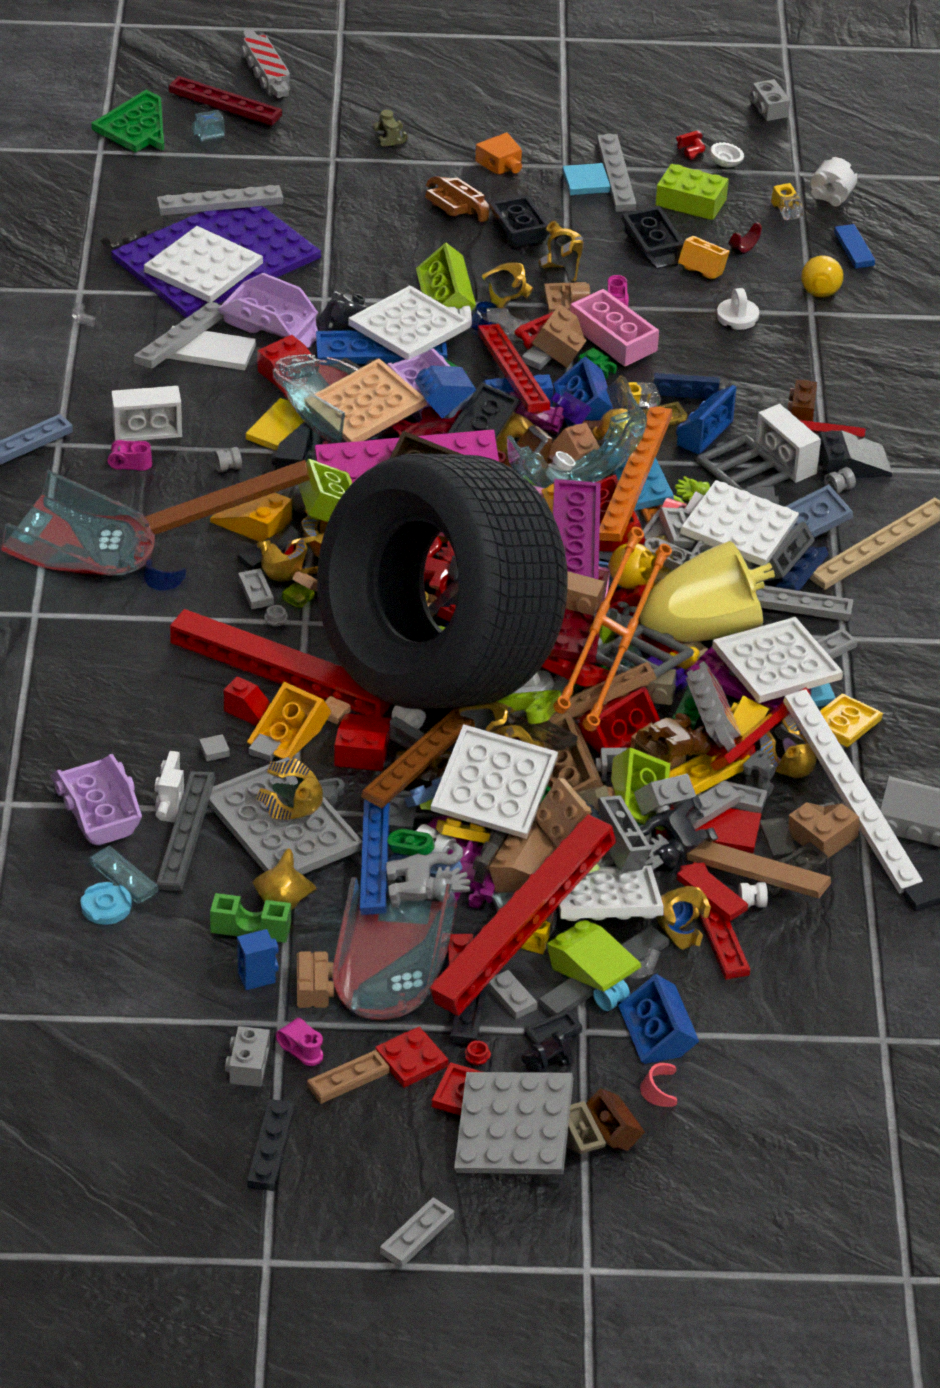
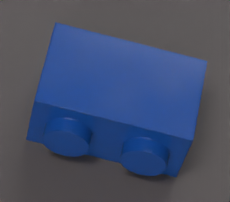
[237,929,279,990]

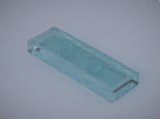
[90,845,158,904]

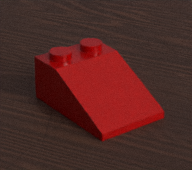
[257,335,327,397]
[334,713,393,771]

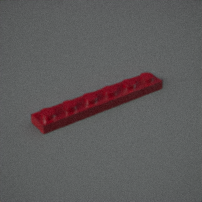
[169,76,282,125]

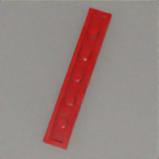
[710,687,811,771]
[680,862,751,980]

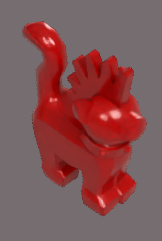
[424,536,455,597]

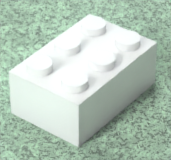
[112,386,182,441]
[756,404,821,483]

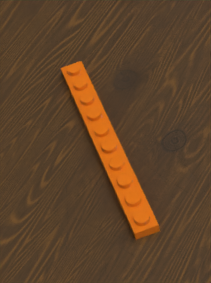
[599,406,672,542]

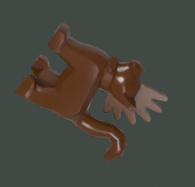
[635,713,717,763]

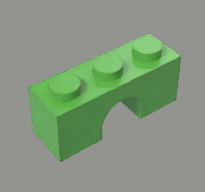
[210,893,291,943]

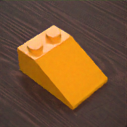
[210,493,292,542]
[247,682,332,759]

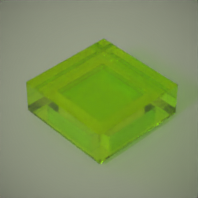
[282,582,315,609]

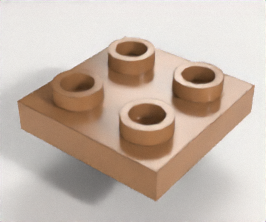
[544,282,590,313]

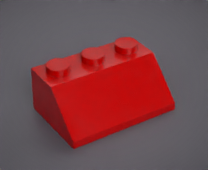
[576,687,660,754]

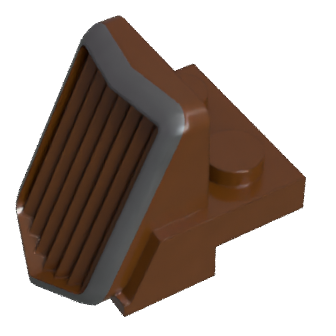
[503,426,553,482]

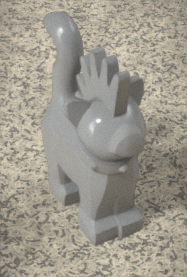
[386,843,470,908]

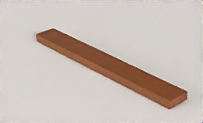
[136,460,310,536]
[361,707,473,808]

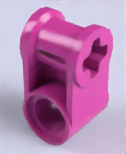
[607,275,629,307]
[108,440,152,471]
[276,1018,323,1066]

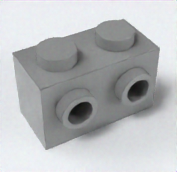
[634,774,696,815]
[225,1026,270,1087]

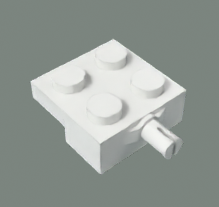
[155,751,184,823]

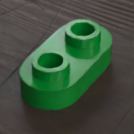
[387,829,435,856]

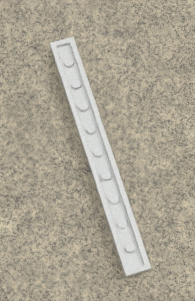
[783,689,923,894]

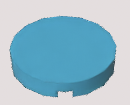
[80,882,132,925]

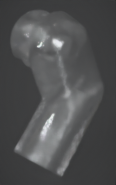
[71,302,96,327]
[630,948,660,979]

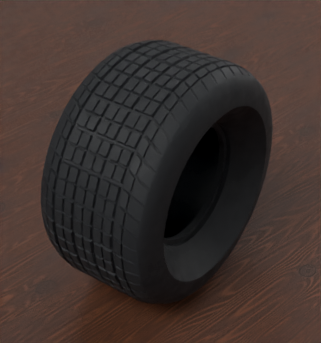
[317,454,568,709]

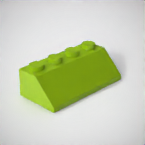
[416,243,476,311]

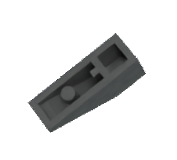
[752,521,815,582]
[598,795,652,872]

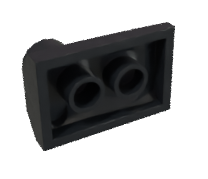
[489,195,550,247]
[621,206,684,269]

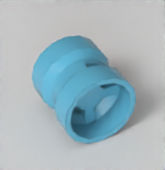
[593,980,630,1011]

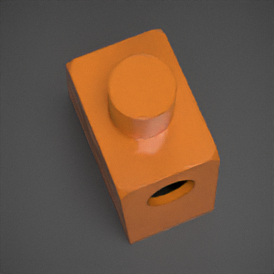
[475,132,522,174]

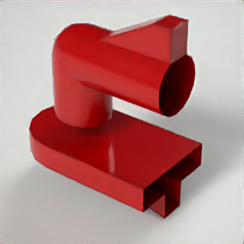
[676,131,706,160]

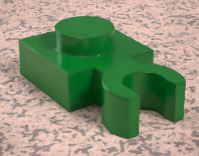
[578,348,617,379]

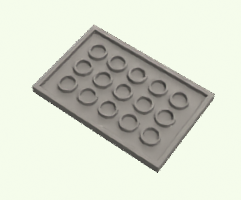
[208,757,363,874]

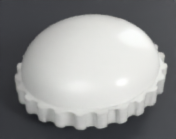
[709,142,744,168]

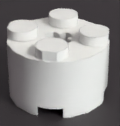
[811,157,857,207]

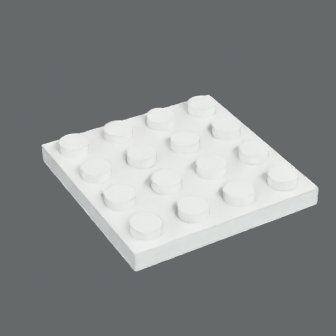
[144,226,263,303]
[349,286,470,360]
[680,480,799,566]
[712,617,843,703]
[431,724,558,839]
[558,865,664,921]

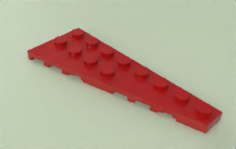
[437,604,616,686]

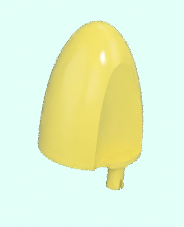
[639,541,775,642]

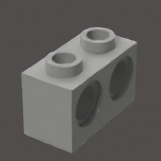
[750,79,790,121]

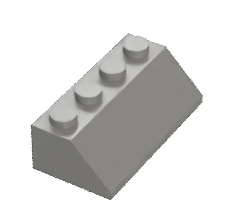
[880,776,940,847]

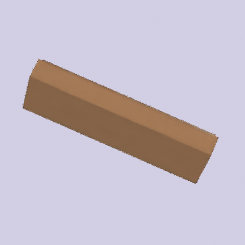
[307,1050,390,1104]

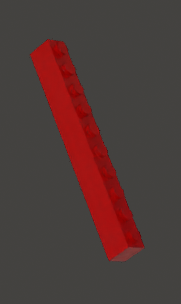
[170,609,392,717]
[429,814,616,1016]

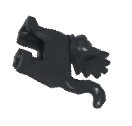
[639,795,718,870]

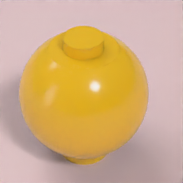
[801,255,843,297]
[608,543,659,589]

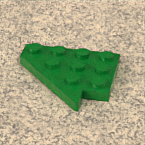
[91,90,164,153]

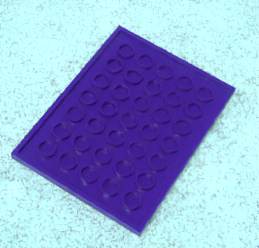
[111,206,321,318]

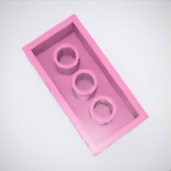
[570,289,659,366]

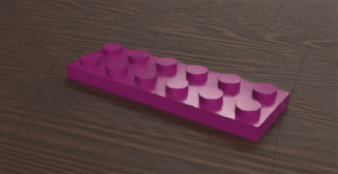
[553,479,601,579]

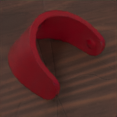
[728,222,762,253]

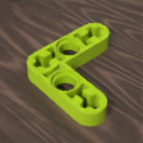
[496,690,561,724]

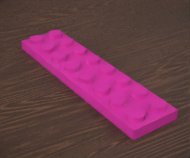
[315,430,499,483]

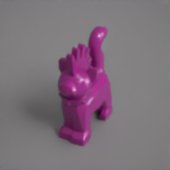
[510,392,564,434]
[446,838,501,908]

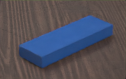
[834,224,875,269]

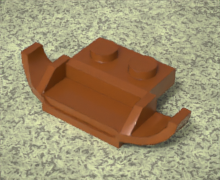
[425,176,489,222]

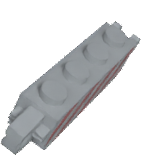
[241,29,290,98]
[686,661,741,751]

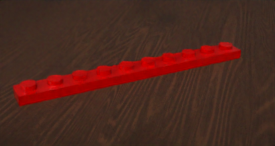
[478,324,550,414]

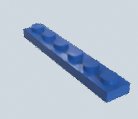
[360,800,390,915]

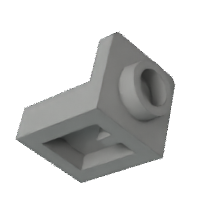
[596,748,628,781]

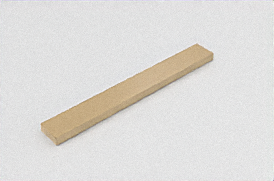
[809,498,940,590]

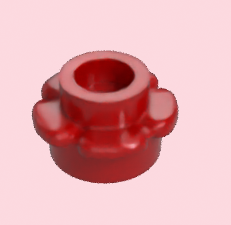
[465,1041,491,1065]

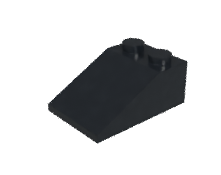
[819,430,892,479]

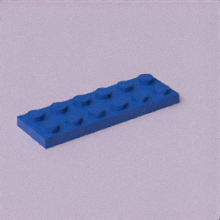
[316,330,447,365]

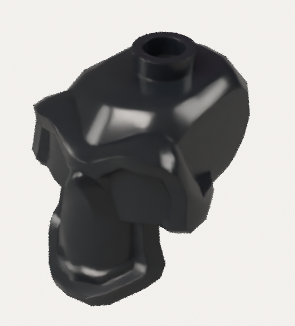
[316,291,369,331]

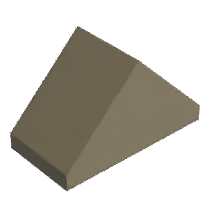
[566,1101,606,1154]

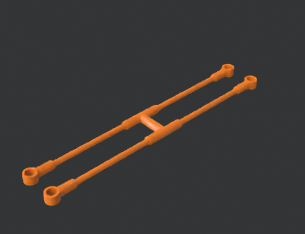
[553,527,672,731]

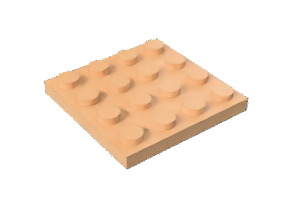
[305,358,427,442]

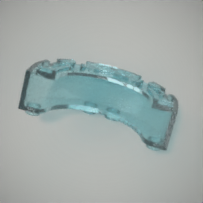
[507,394,647,488]

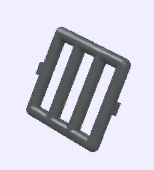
[696,434,792,491]
[595,624,694,678]

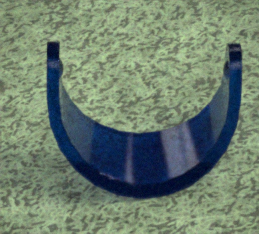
[471,302,497,331]
[144,559,186,590]

